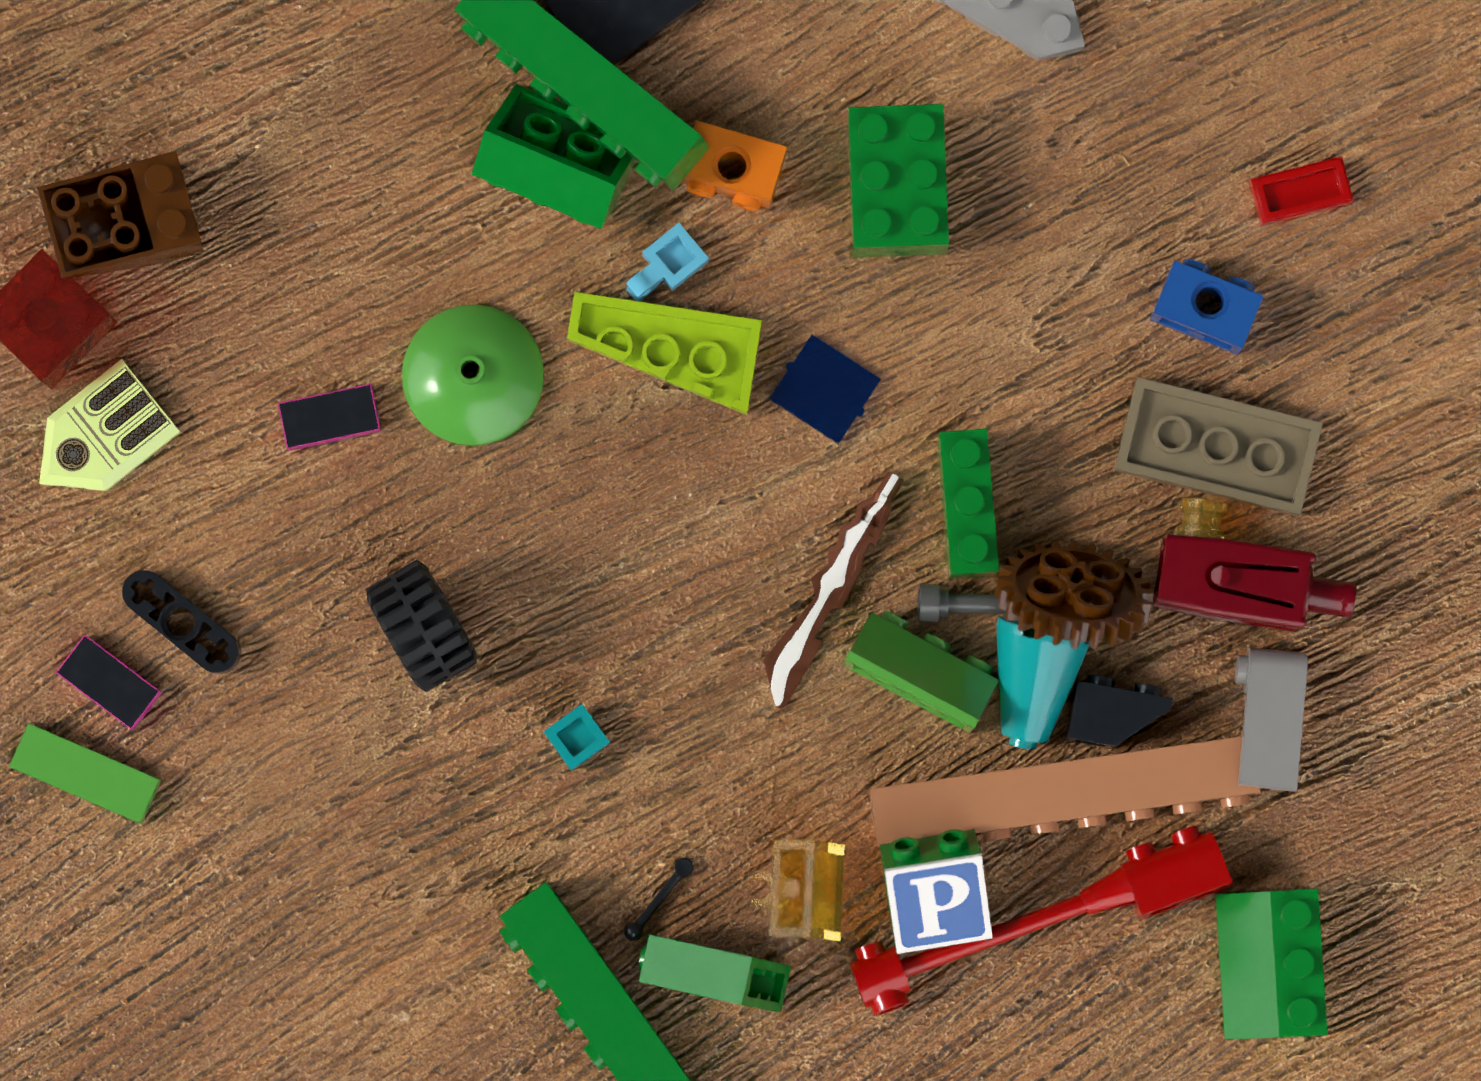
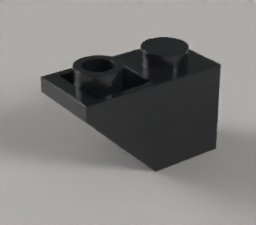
[1065,675,1173,749]

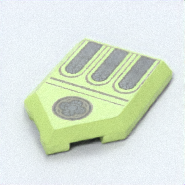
[39,359,181,491]

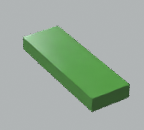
[9,723,161,824]

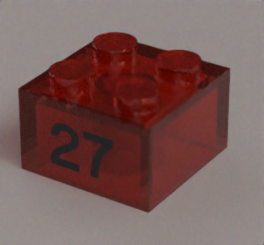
[0,249,118,390]

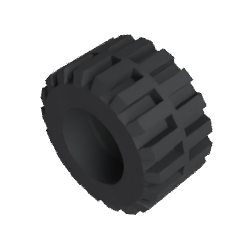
[366,559,477,692]

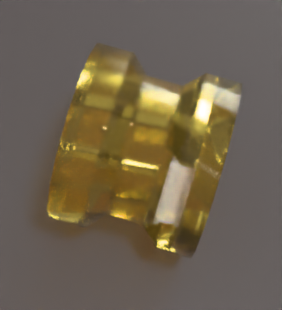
[1176,498,1228,539]

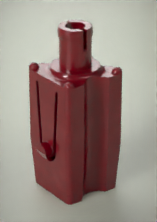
[1152,534,1357,632]

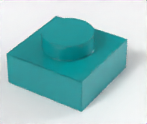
[543,704,611,771]

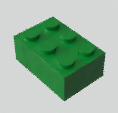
[847,104,949,258]

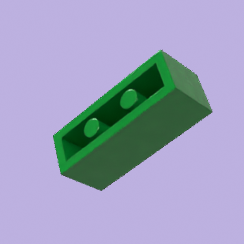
[937,428,999,580]

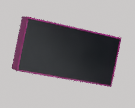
[278,384,382,451]
[56,635,163,731]

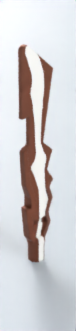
[763,471,904,709]

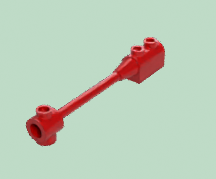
[849,825,1232,1016]

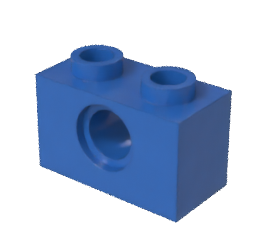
[1150,259,1263,355]

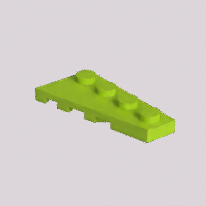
[567,292,762,415]

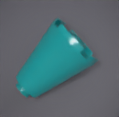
[996,614,1089,750]

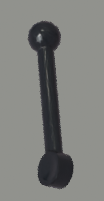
[624,858,694,941]

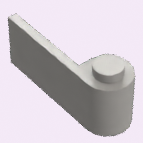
[1235,647,1308,792]

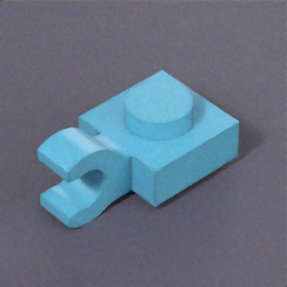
[626,223,709,302]

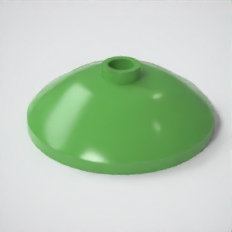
[402,305,544,446]

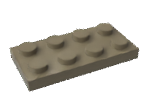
[1114,377,1323,517]

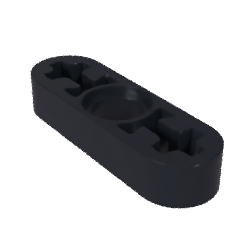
[122,570,241,674]

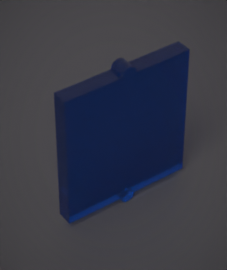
[769,334,881,445]

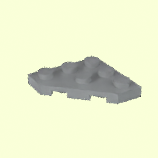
[934,0,1085,62]

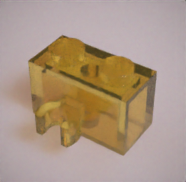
[752,840,845,941]

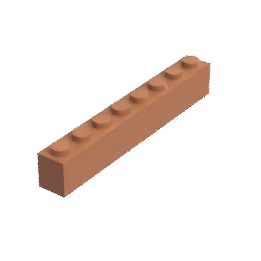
[869,736,1261,848]

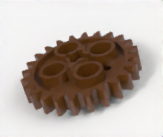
[995,540,1154,649]

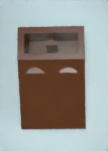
[37,151,203,279]

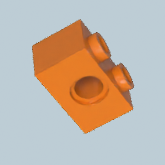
[681,120,787,212]

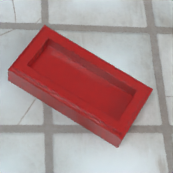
[1249,156,1354,227]

